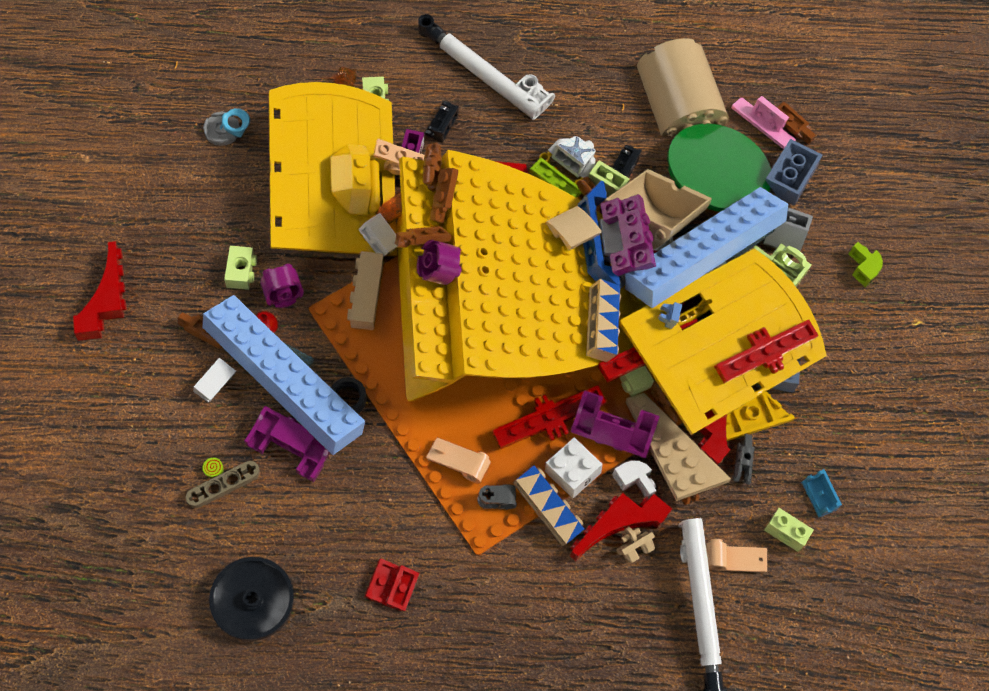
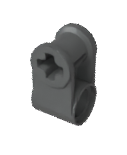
[477,485,517,509]

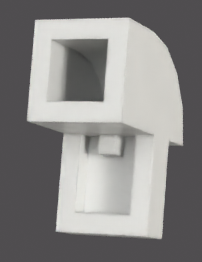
[612,461,656,498]

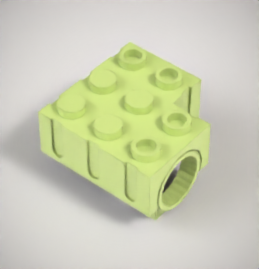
[750,244,812,287]

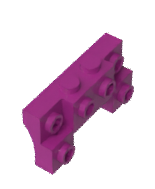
[601,194,656,276]
[571,391,660,458]
[244,406,330,482]

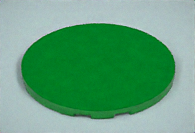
[667,124,771,212]

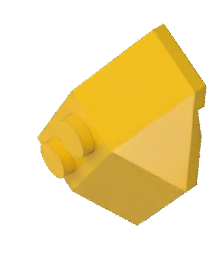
[330,144,371,216]

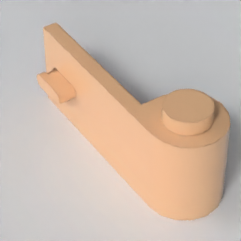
[426,438,491,484]
[706,539,767,573]

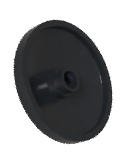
[209,557,294,641]

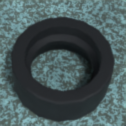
[331,377,367,414]

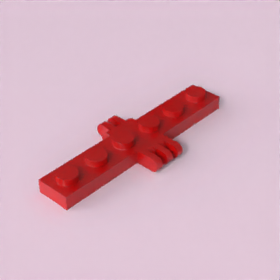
[597,319,698,383]
[714,320,819,384]
[492,385,607,450]

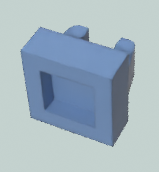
[658,302,682,329]

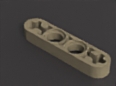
[186,461,260,509]

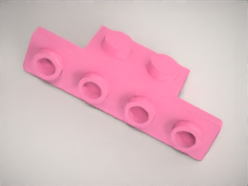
[731,96,796,149]

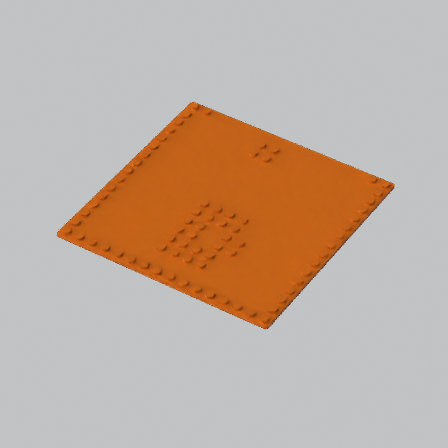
[309,167,683,555]

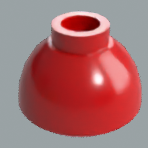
[255,311,278,333]

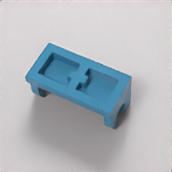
[801,469,842,517]

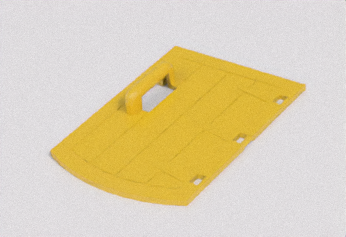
[268,82,397,256]
[619,248,827,435]

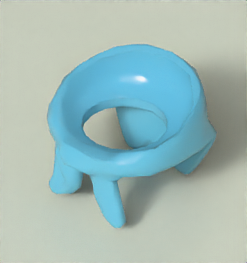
[220,108,250,138]

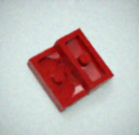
[364,558,420,612]

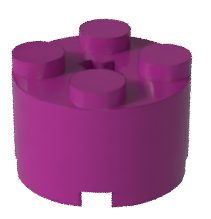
[417,240,461,285]
[260,264,304,308]

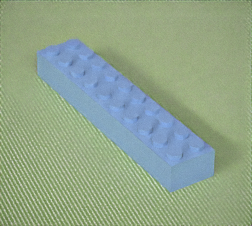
[625,187,788,308]
[202,295,365,455]

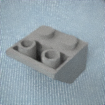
[763,208,813,251]

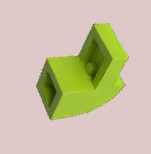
[849,242,883,288]

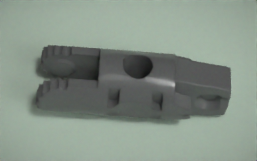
[733,434,754,485]

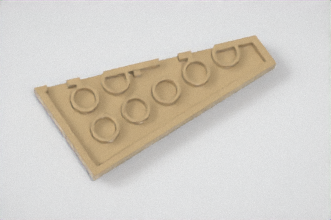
[625,393,731,501]

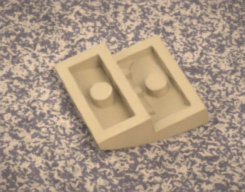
[546,206,602,250]

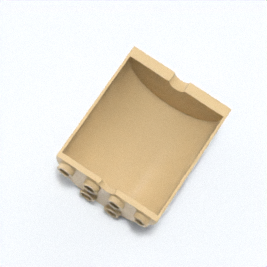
[637,38,729,136]
[605,169,712,249]

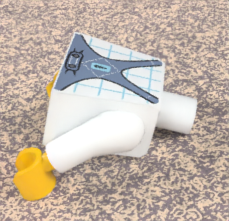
[539,136,596,185]

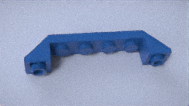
[578,181,620,285]

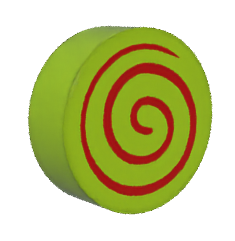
[203,458,224,479]

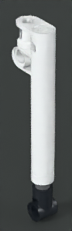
[418,14,555,120]
[678,518,727,691]

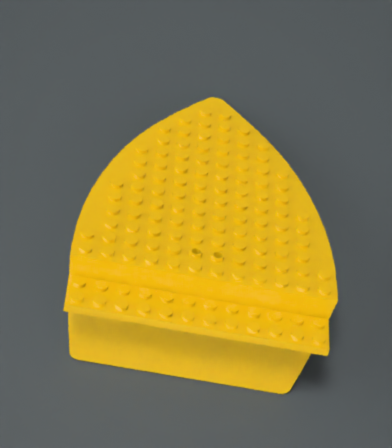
[396,150,647,401]

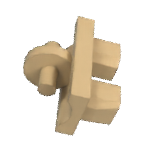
[616,526,655,563]

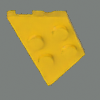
[726,391,795,441]

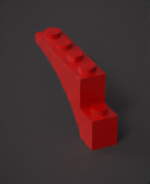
[73,241,127,341]
[697,410,731,465]
[570,493,672,561]

